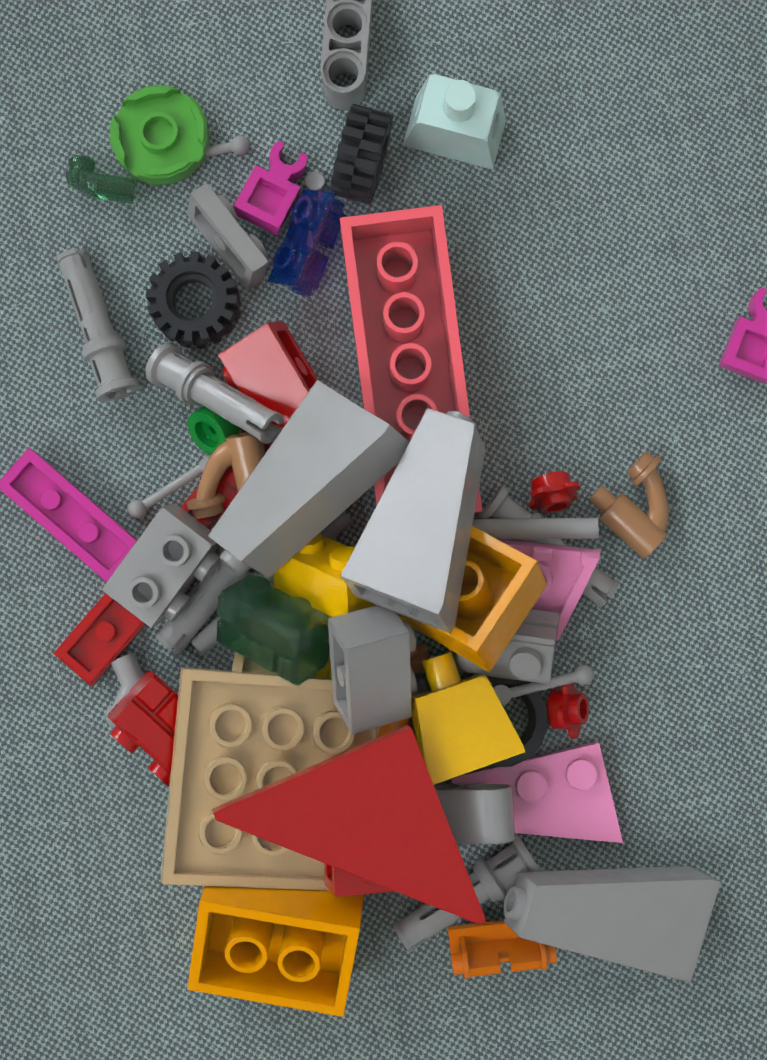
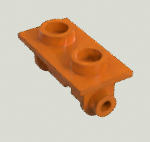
[448,920,557,980]

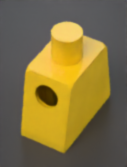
[411,651,525,785]

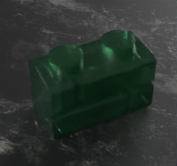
[216,574,331,686]

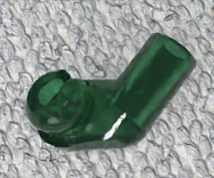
[65,155,135,204]

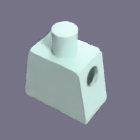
[403,74,506,170]

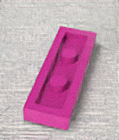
[0,448,138,582]

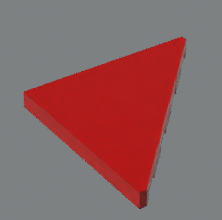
[212,725,486,924]

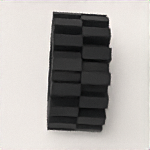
[330,104,393,205]
[146,251,241,349]

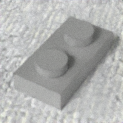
[187,183,269,291]

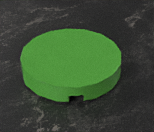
[110,85,210,185]

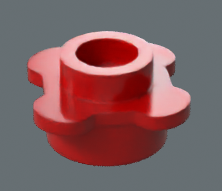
[528,471,580,513]
[547,683,589,739]

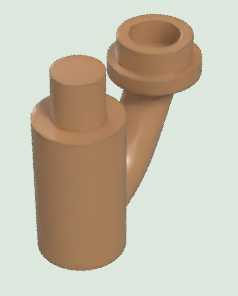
[187,432,266,518]
[588,451,669,559]

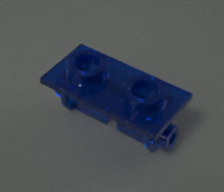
[268,190,346,298]

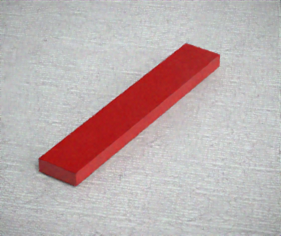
[53,443,273,687]

